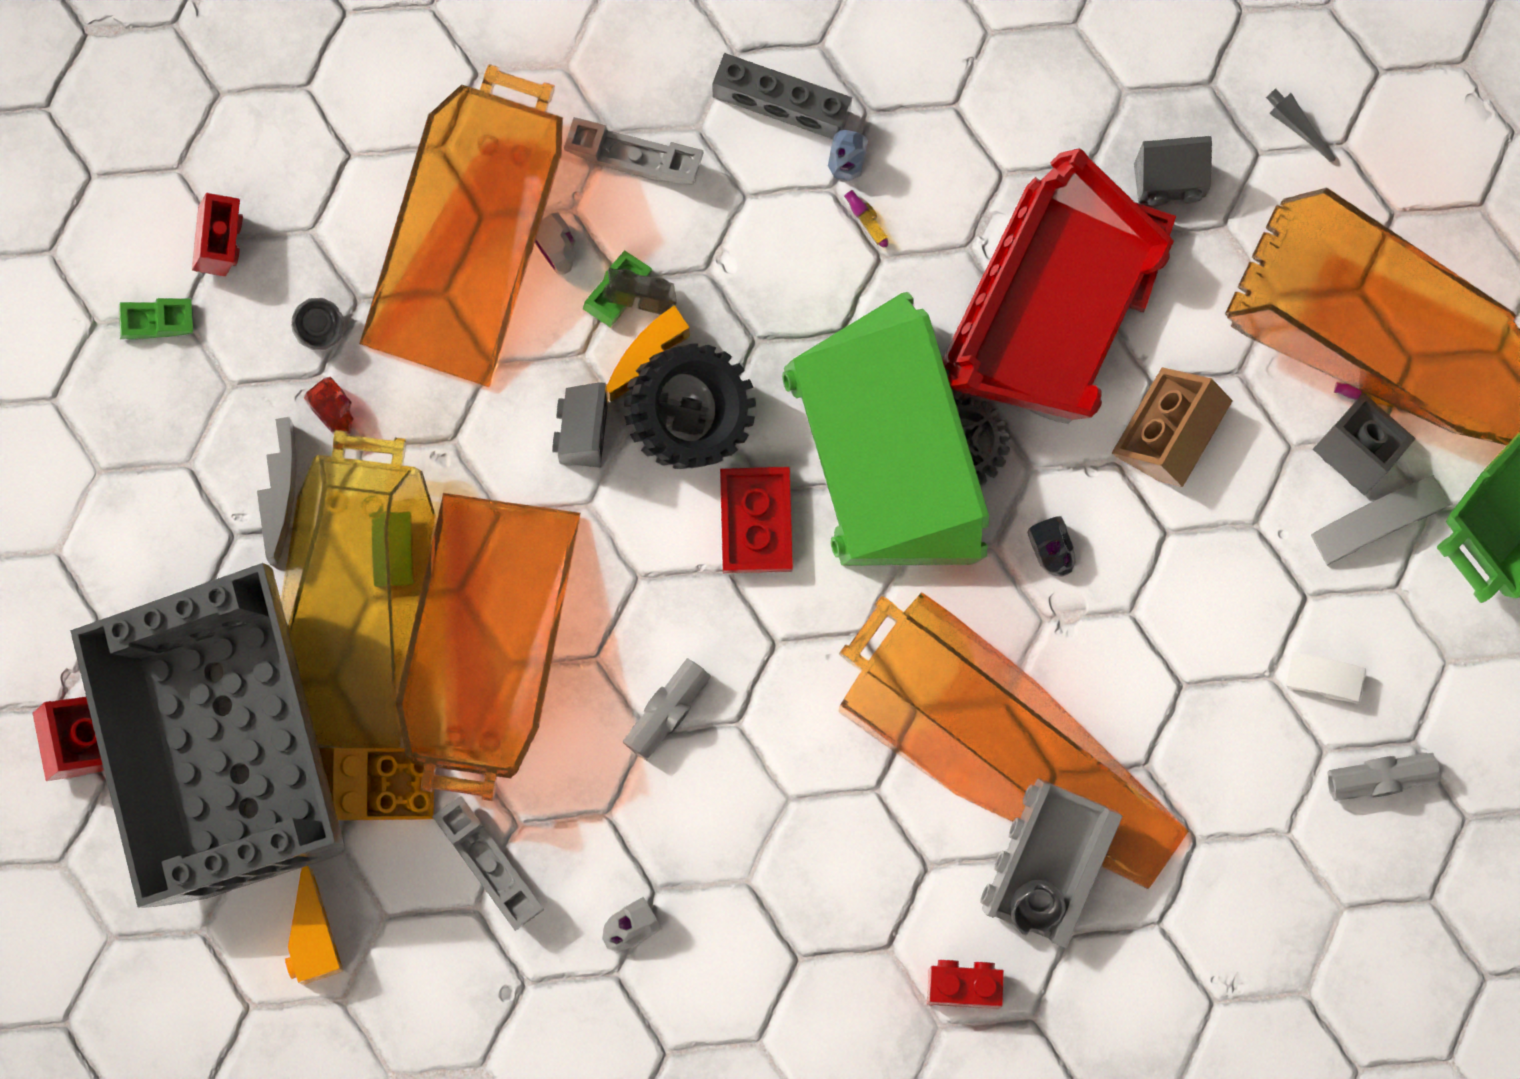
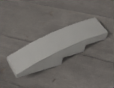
[257,417,297,565]

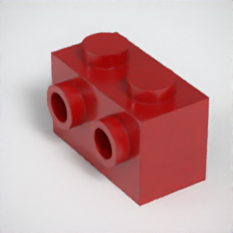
[192,193,243,277]
[927,960,1004,1009]

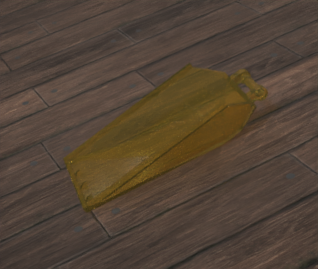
[281,430,436,748]

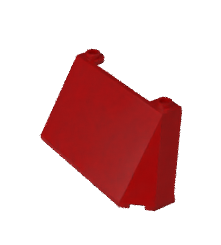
[942,148,1174,420]

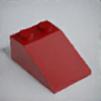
[32,697,104,781]

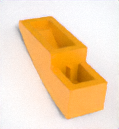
[607,305,690,402]

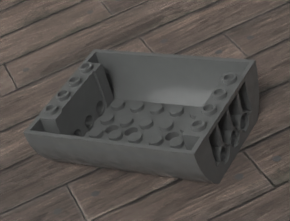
[70,563,345,908]

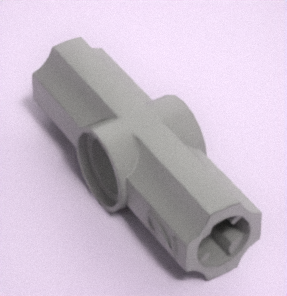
[623,658,711,761]
[1327,753,1440,801]

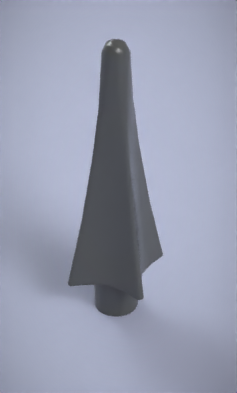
[1266,88,1336,162]

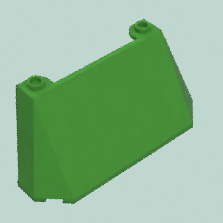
[782,292,989,566]

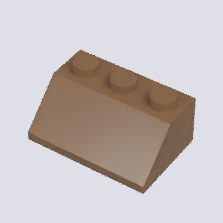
[1112,367,1233,487]

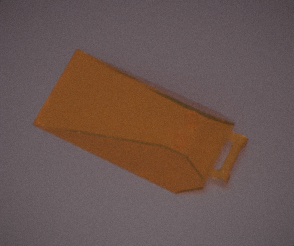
[359,64,563,387]
[396,493,581,801]

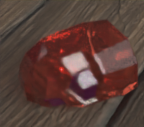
[304,376,354,439]

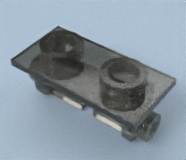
[603,268,677,315]

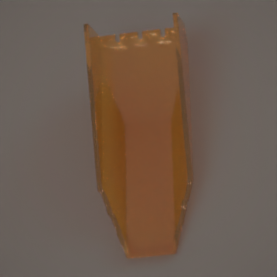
[1225,187,1520,445]

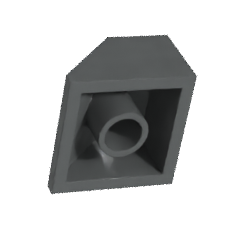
[1134,136,1212,206]
[552,382,609,468]
[1312,393,1416,496]

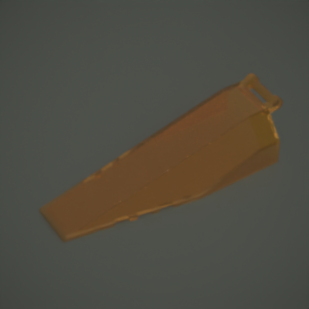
[838,592,1189,889]

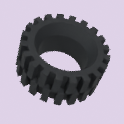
[624,343,756,469]

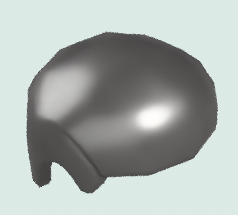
[291,298,344,350]
[1010,880,1066,935]

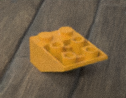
[319,748,434,820]

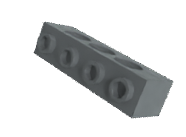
[712,53,852,139]

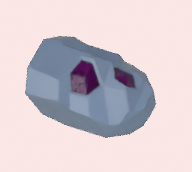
[828,130,868,181]

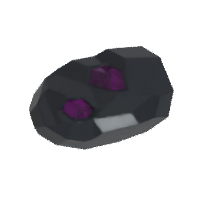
[1027,516,1076,577]

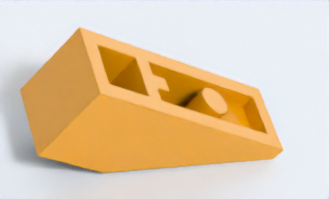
[285,865,344,985]

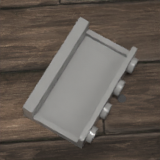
[980,778,1123,948]

